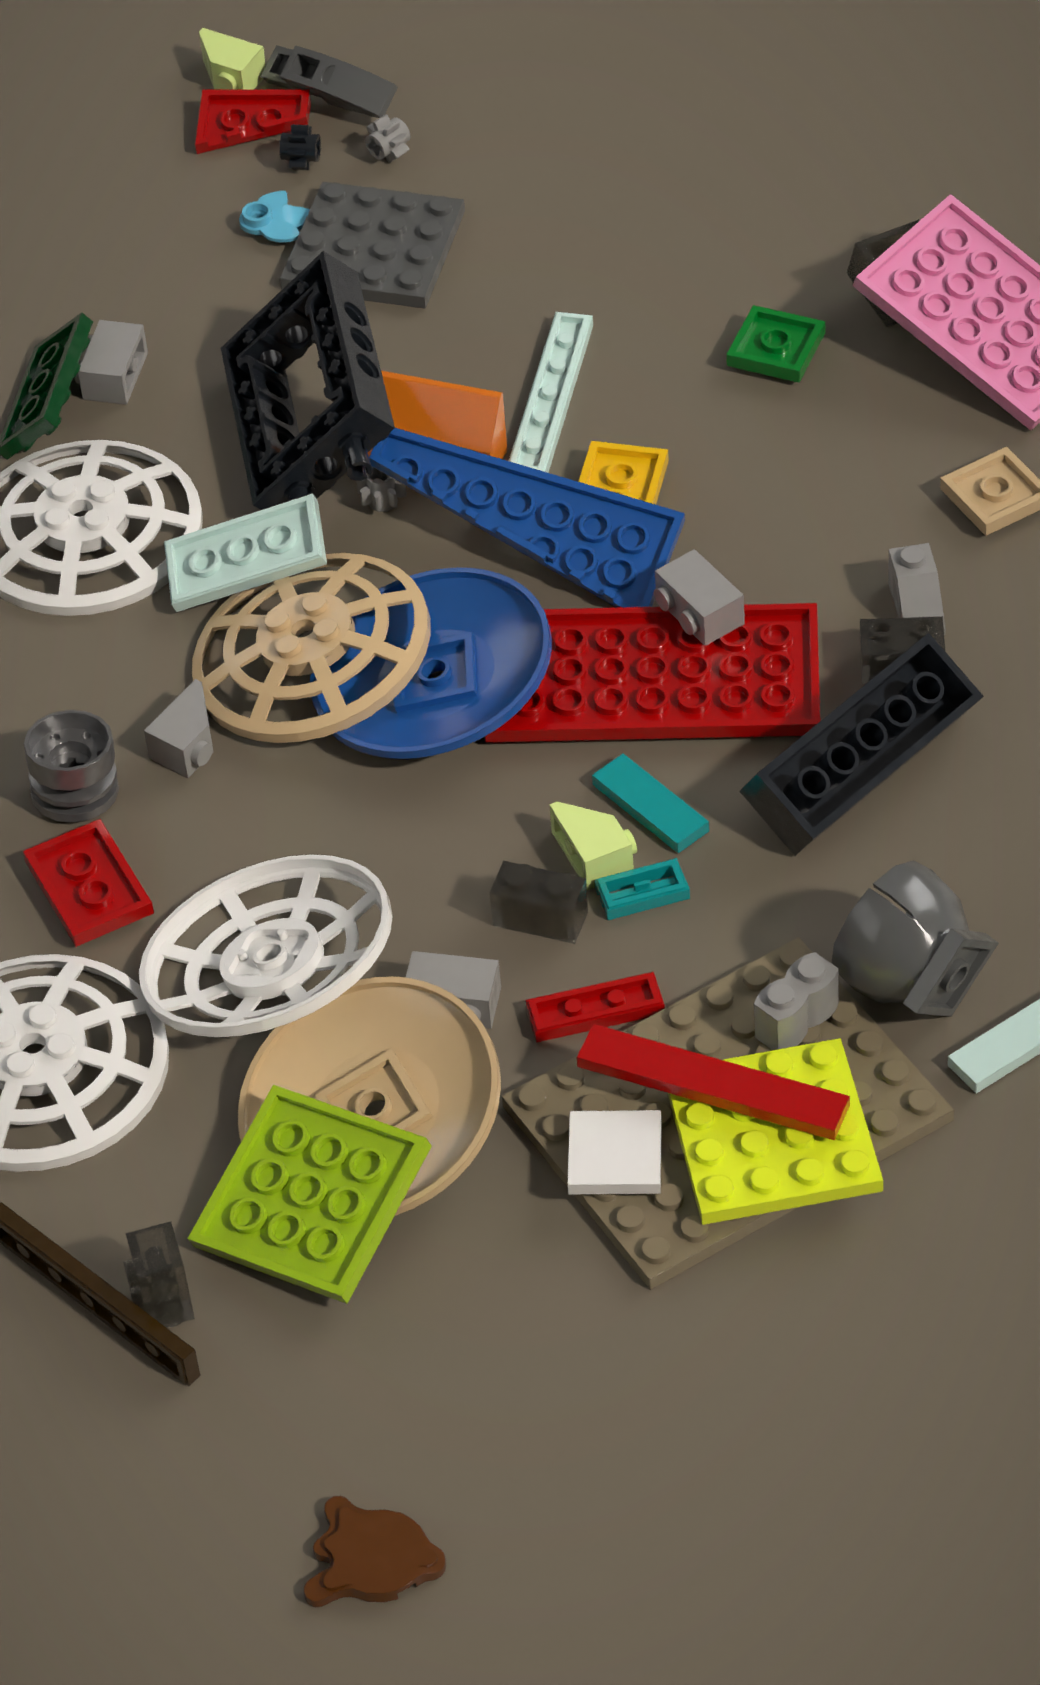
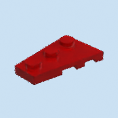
[195,89,311,154]

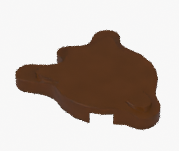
[304,1496,446,1607]

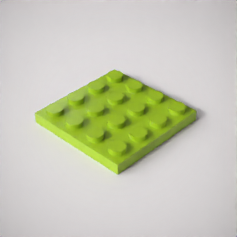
[188,1084,432,1304]

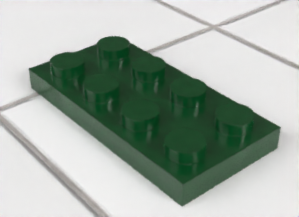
[0,312,93,460]

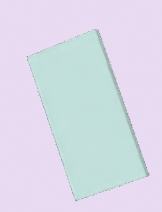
[164,494,327,612]

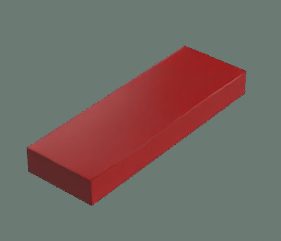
[525,971,665,1043]

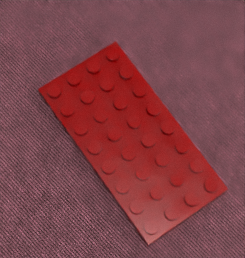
[485,603,820,742]

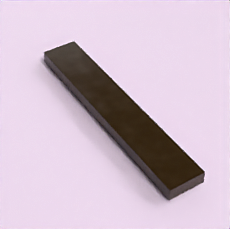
[0,1202,201,1386]

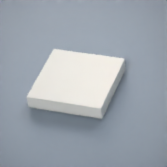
[568,1110,662,1195]

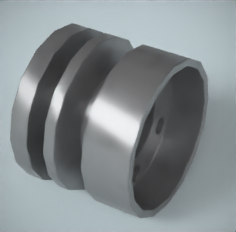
[24,710,119,822]

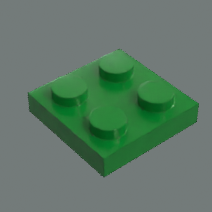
[726,305,826,383]

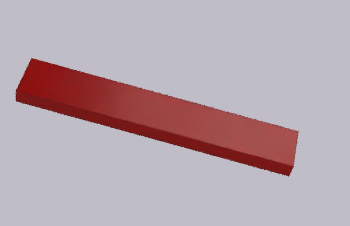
[577,1024,850,1141]

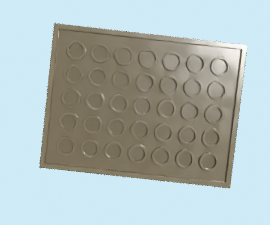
[502,937,954,1290]

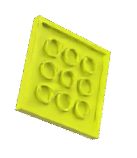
[668,1038,884,1225]

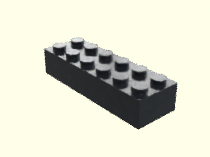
[739,633,984,856]

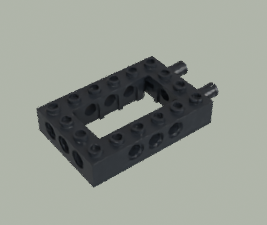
[221,251,395,510]

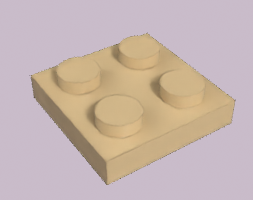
[940,446,1040,536]

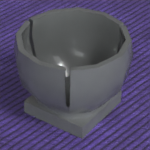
[832,860,999,1017]

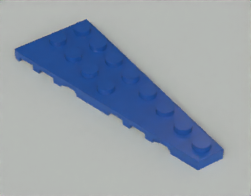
[369,428,685,607]

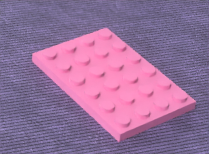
[852,194,1040,431]

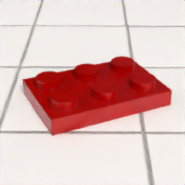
[23,819,154,947]

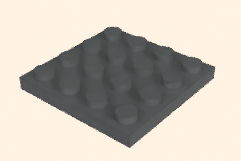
[280,182,465,309]

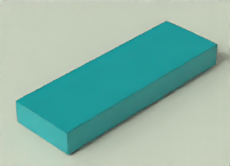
[592,753,710,853]

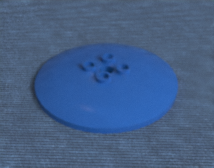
[310,568,552,759]

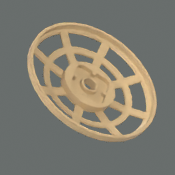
[192,553,431,743]

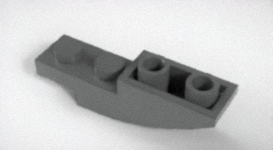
[261,45,398,118]

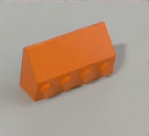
[368,370,507,459]

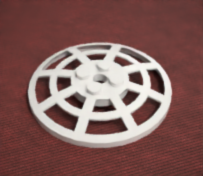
[0,440,203,616]
[139,855,393,1037]
[0,954,169,1172]

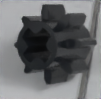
[279,124,321,170]

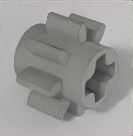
[365,114,411,163]
[356,466,407,512]

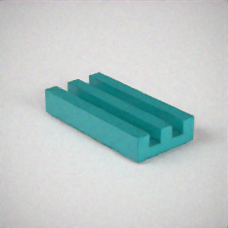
[595,858,690,920]

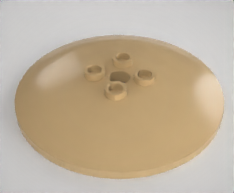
[238,976,501,1216]

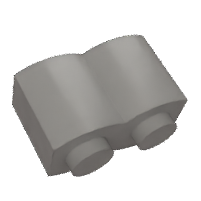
[754,952,839,1050]

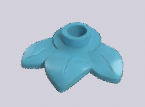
[239,190,310,242]

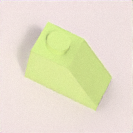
[199,28,266,89]
[549,802,637,890]

